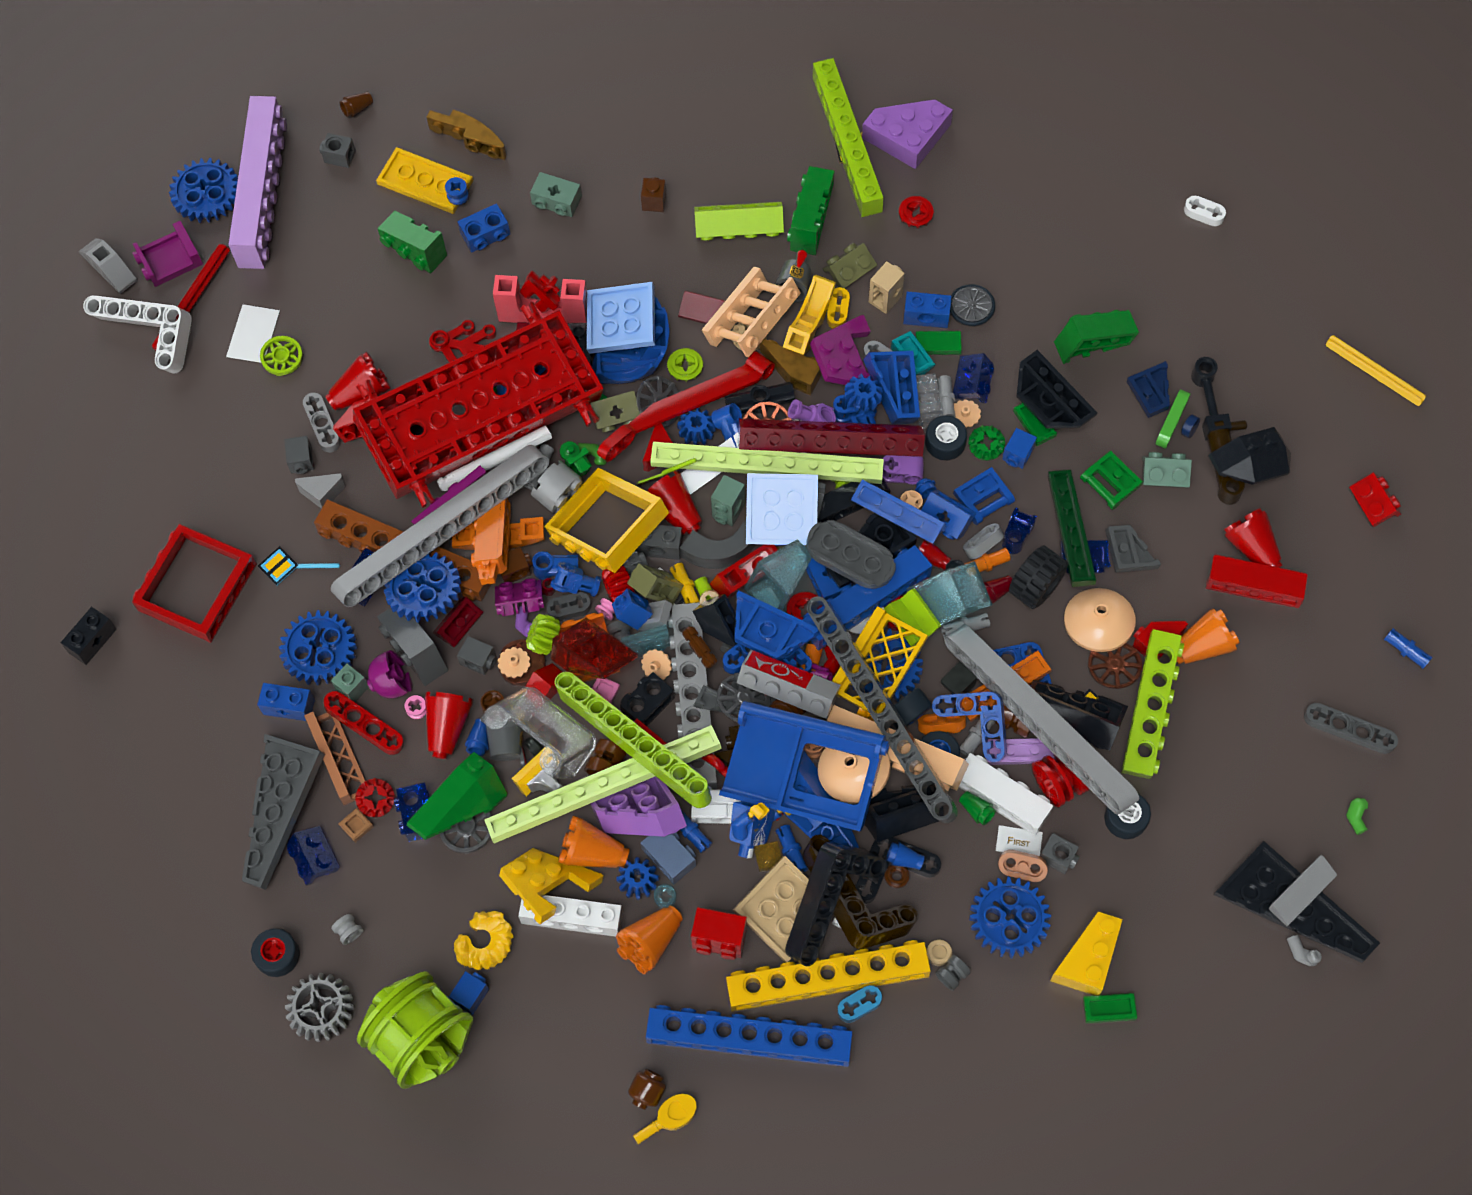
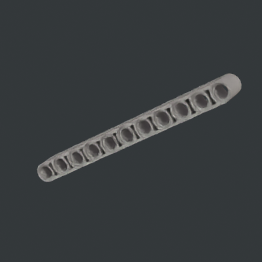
[331,445,549,607]
[944,624,1139,815]

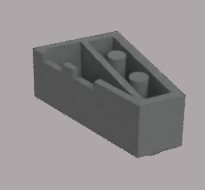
[377,608,448,686]

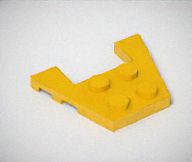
[499,848,604,924]

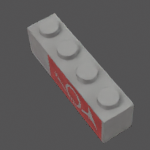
[737,650,840,719]

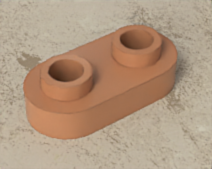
[998,850,1048,882]

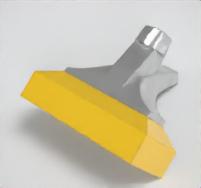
[511,745,563,797]

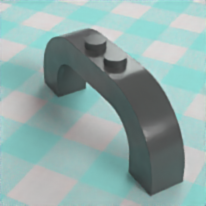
[680,519,760,569]

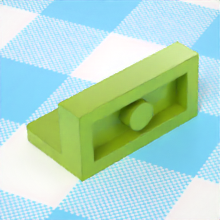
[884,588,941,647]

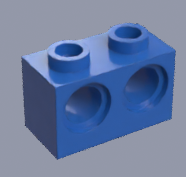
[457,203,511,253]

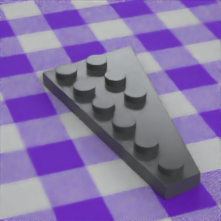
[242,734,325,890]

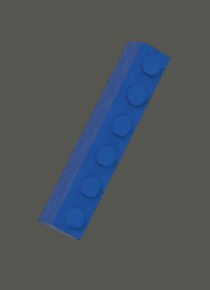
[802,545,933,651]

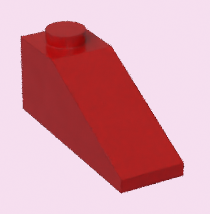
[710,544,784,599]

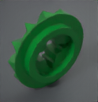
[968,425,1005,461]

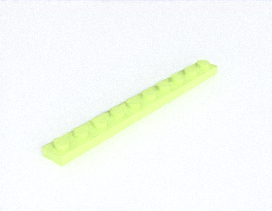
[651,442,884,484]
[484,725,722,843]

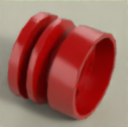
[1032,754,1090,808]

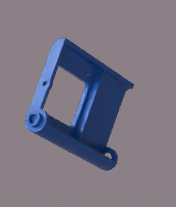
[719,701,889,831]

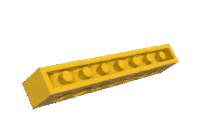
[726,940,931,1012]

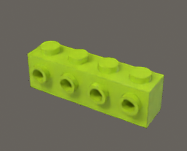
[694,202,784,240]

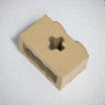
[869,261,905,314]

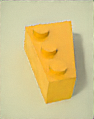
[1050,912,1123,996]

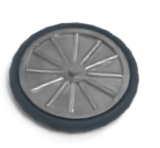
[950,284,995,326]

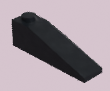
[826,513,917,589]
[1030,680,1128,751]

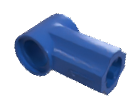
[712,403,742,448]
[532,551,579,580]

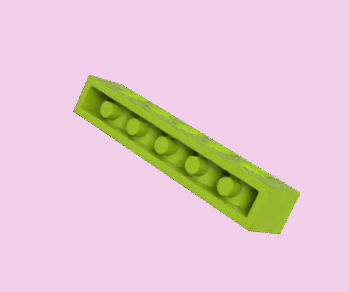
[1121,629,1184,779]

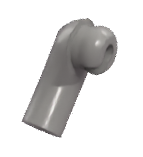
[1287,935,1322,966]

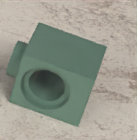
[331,664,369,702]

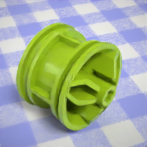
[357,971,473,1089]

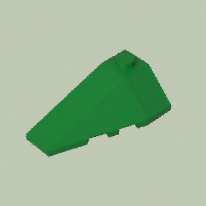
[407,752,507,840]

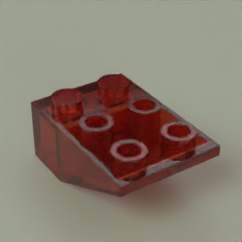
[551,618,638,679]

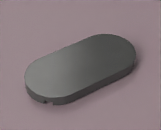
[806,520,896,589]

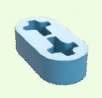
[837,985,882,1023]

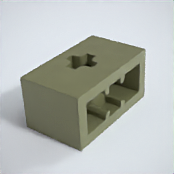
[590,391,640,432]

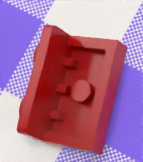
[1349,472,1401,527]

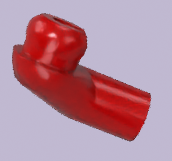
[821,646,840,676]

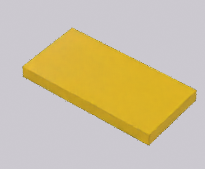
[376,147,473,214]

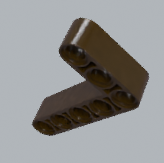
[803,835,919,949]

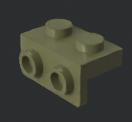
[822,243,877,288]

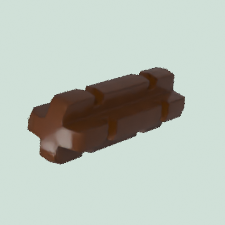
[682,626,717,668]

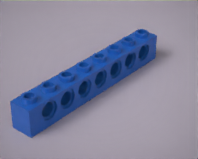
[646,1005,852,1067]

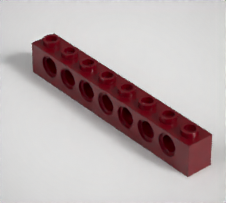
[738,418,925,457]

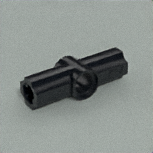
[725,382,795,414]

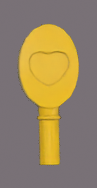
[633,1094,697,1144]

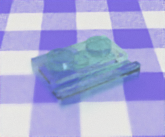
[620,625,670,660]

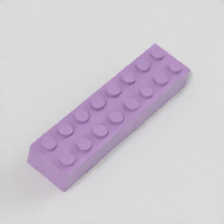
[229,96,287,269]

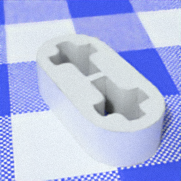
[1184,196,1226,226]

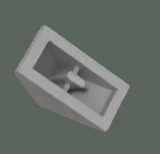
[295,473,345,509]

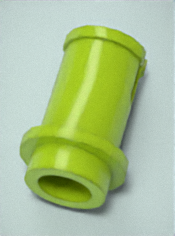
[694,576,714,600]

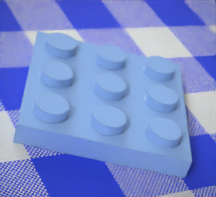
[587,282,655,354]
[746,473,818,545]

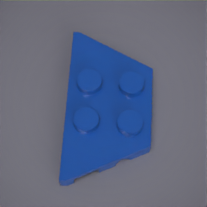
[735,590,820,661]

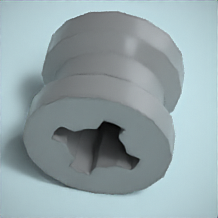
[331,914,363,945]

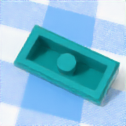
[891,331,935,381]

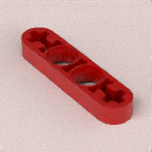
[324,691,403,755]

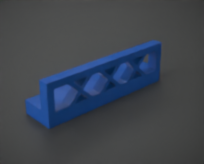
[851,479,947,545]

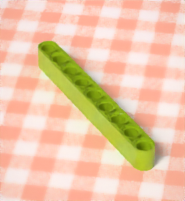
[554,672,712,808]

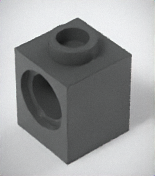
[320,133,356,168]
[284,436,314,474]
[457,636,497,675]
[1040,833,1080,874]

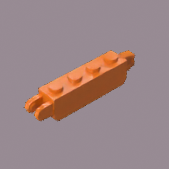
[471,498,511,585]

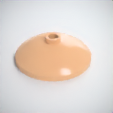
[1064,588,1136,652]
[818,748,891,804]

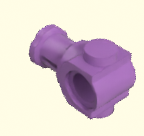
[788,399,836,422]

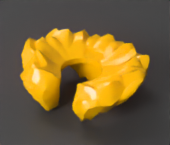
[454,911,514,970]

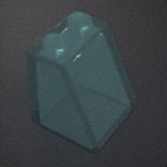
[744,539,812,611]
[906,561,992,626]

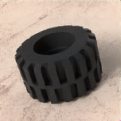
[1009,545,1068,609]

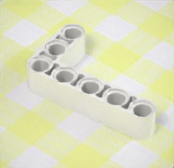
[83,296,192,374]

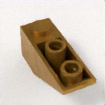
[760,339,822,396]

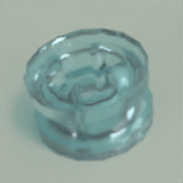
[654,884,676,909]

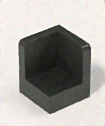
[941,661,977,704]

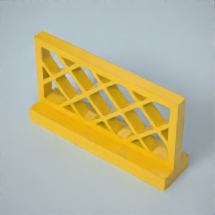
[832,606,928,713]

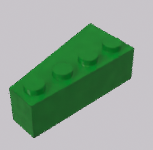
[787,166,835,256]

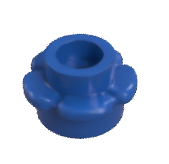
[915,478,937,499]

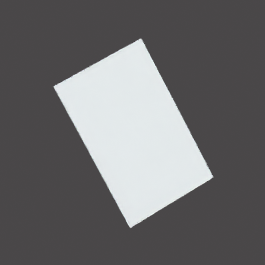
[226,305,280,363]

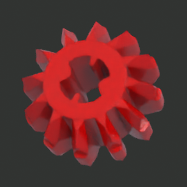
[602,566,635,603]

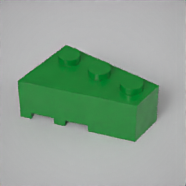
[377,210,447,274]

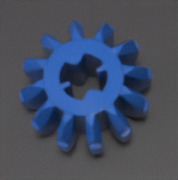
[844,374,883,414]
[677,407,716,445]
[616,857,659,900]

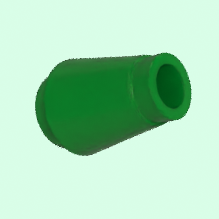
[959,791,996,825]

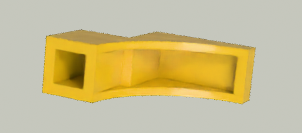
[783,275,836,355]

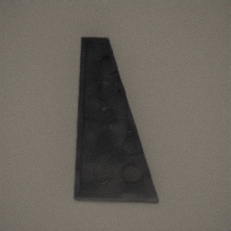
[1214,841,1380,963]

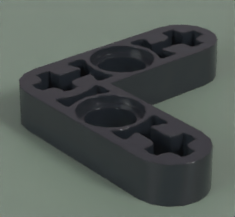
[856,837,941,904]

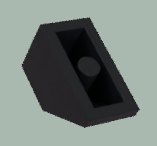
[692,594,737,646]

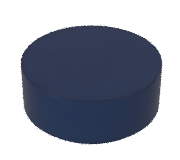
[1181,414,1200,438]

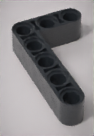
[785,842,887,967]

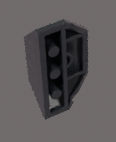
[1016,350,1098,428]
[1208,427,1291,485]

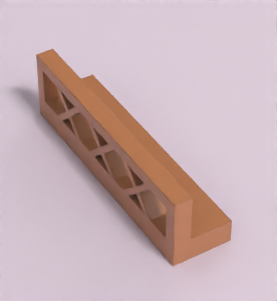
[304,712,365,805]

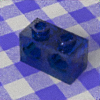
[394,782,430,842]

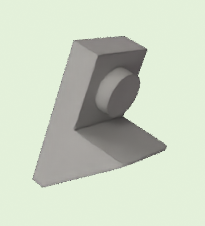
[631,600,672,635]

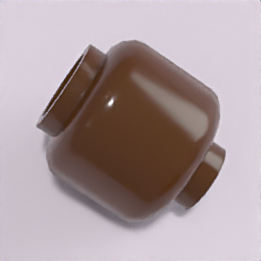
[628,1069,666,1110]

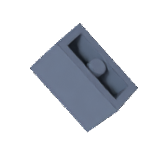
[641,833,696,885]

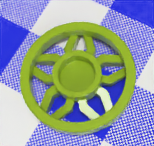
[260,336,303,376]

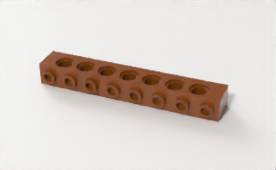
[314,499,491,602]

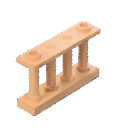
[702,267,801,357]

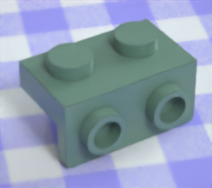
[1142,452,1192,487]

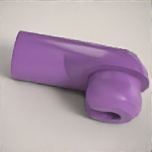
[515,606,532,637]

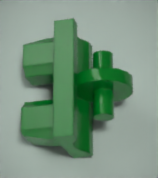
[560,441,592,477]

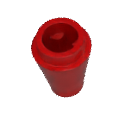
[919,540,951,570]

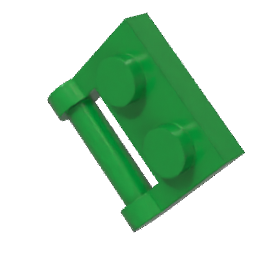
[1080,450,1143,510]

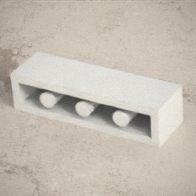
[959,753,1053,836]

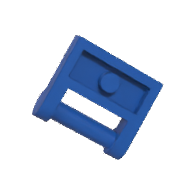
[953,467,1015,525]

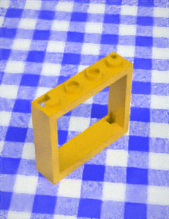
[544,468,669,573]

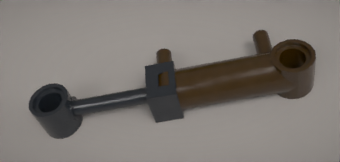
[1191,357,1247,505]

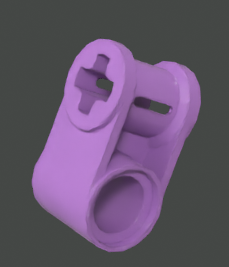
[882,455,924,485]

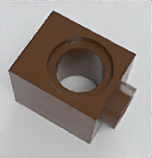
[500,546,533,582]

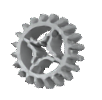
[285,973,354,1042]

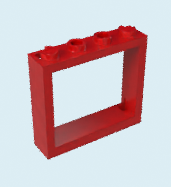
[132,524,257,643]

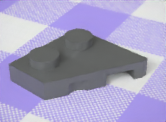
[1105,525,1161,573]

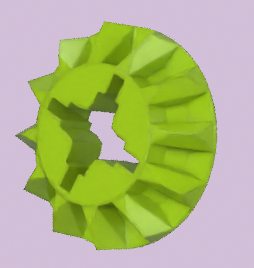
[667,348,703,382]

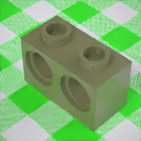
[627,563,684,605]

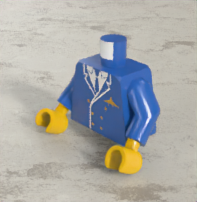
[729,801,792,858]

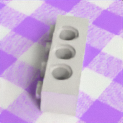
[518,895,623,937]

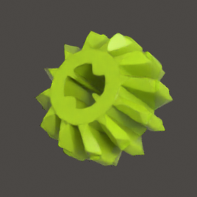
[526,614,561,655]

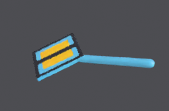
[258,546,340,586]

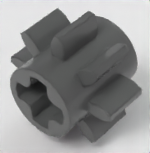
[622,550,648,575]

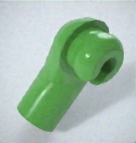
[578,443,606,465]
[1346,798,1368,835]

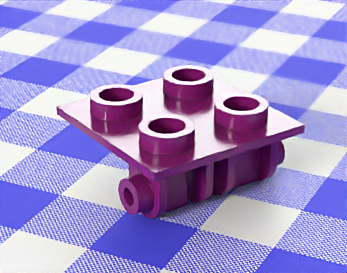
[495,578,544,616]

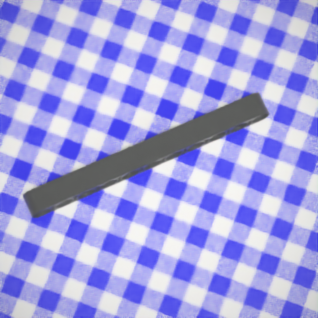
[807,596,958,823]

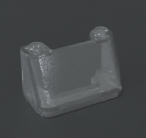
[480,687,596,778]

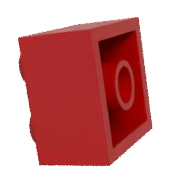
[691,907,747,960]

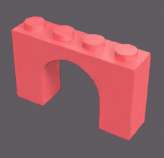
[493,275,587,323]

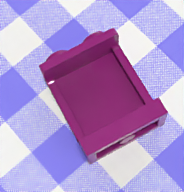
[132,221,203,287]

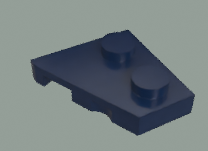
[1127,361,1170,418]

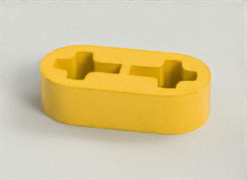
[827,287,850,329]

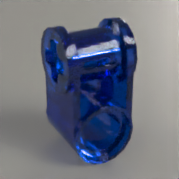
[1002,507,1037,554]

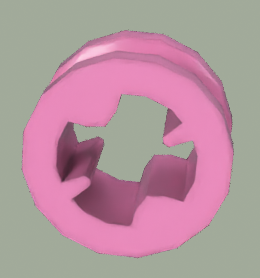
[595,598,615,620]
[405,695,426,719]

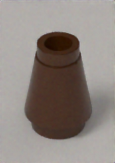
[339,91,373,117]

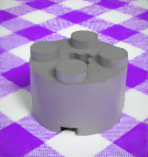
[531,460,583,513]

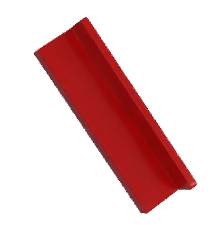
[1205,555,1308,608]

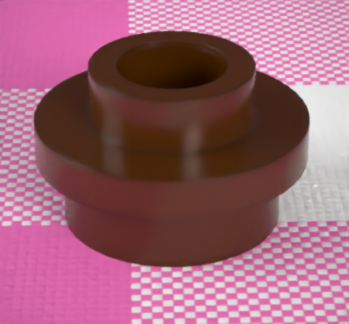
[885,865,909,889]

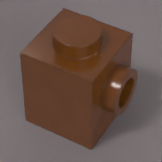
[641,177,666,212]

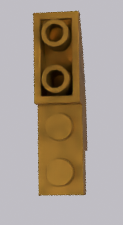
[427,110,506,160]

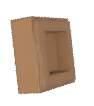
[338,808,374,843]

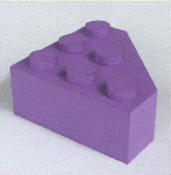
[862,99,953,169]
[590,776,687,837]

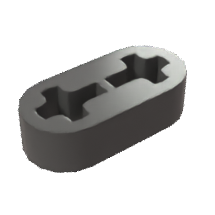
[547,592,591,621]

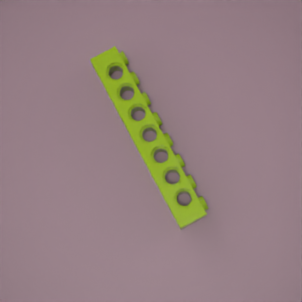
[813,58,883,217]

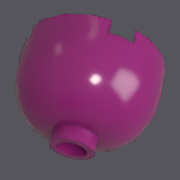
[367,650,412,699]

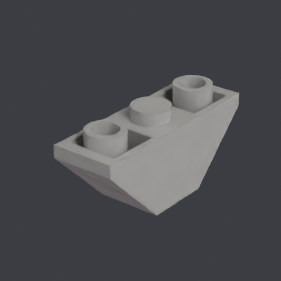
[79,238,137,294]

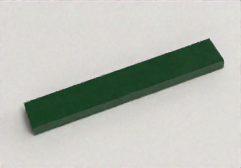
[1048,470,1096,587]

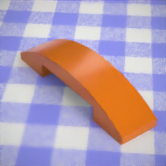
[452,517,544,550]

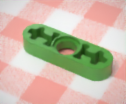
[1155,389,1191,449]

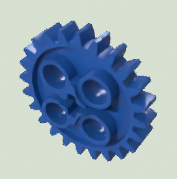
[169,158,238,223]
[384,552,461,623]
[279,610,357,686]
[852,628,923,702]
[969,877,1051,959]

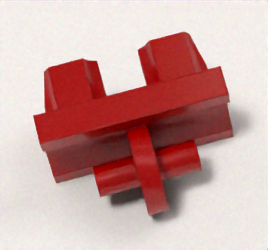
[520,270,560,313]

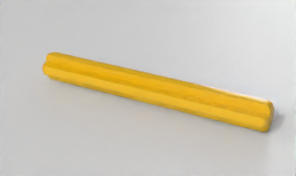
[1326,335,1426,406]

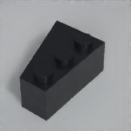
[864,784,944,842]

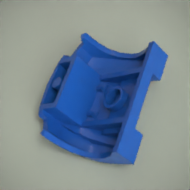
[592,297,670,384]

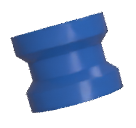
[445,177,469,205]

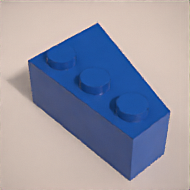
[863,351,920,425]

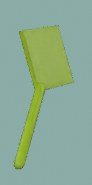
[636,458,697,486]

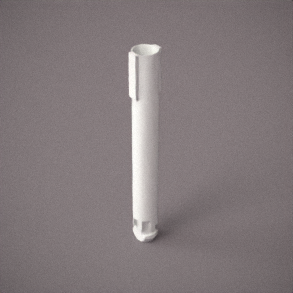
[437,426,552,491]

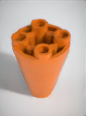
[1176,609,1240,665]
[558,815,629,868]
[616,906,683,974]

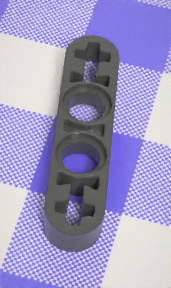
[1304,703,1398,754]

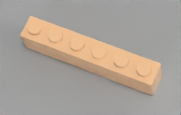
[827,705,969,791]

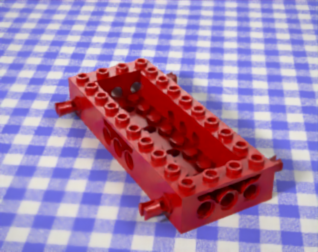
[353,302,604,508]

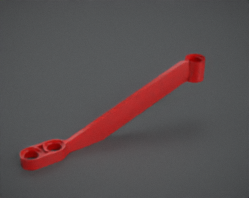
[597,351,775,462]

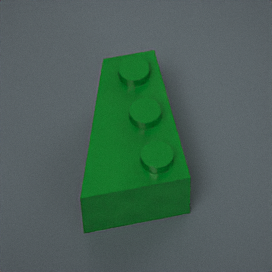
[1054,310,1139,364]

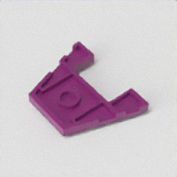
[810,315,872,385]

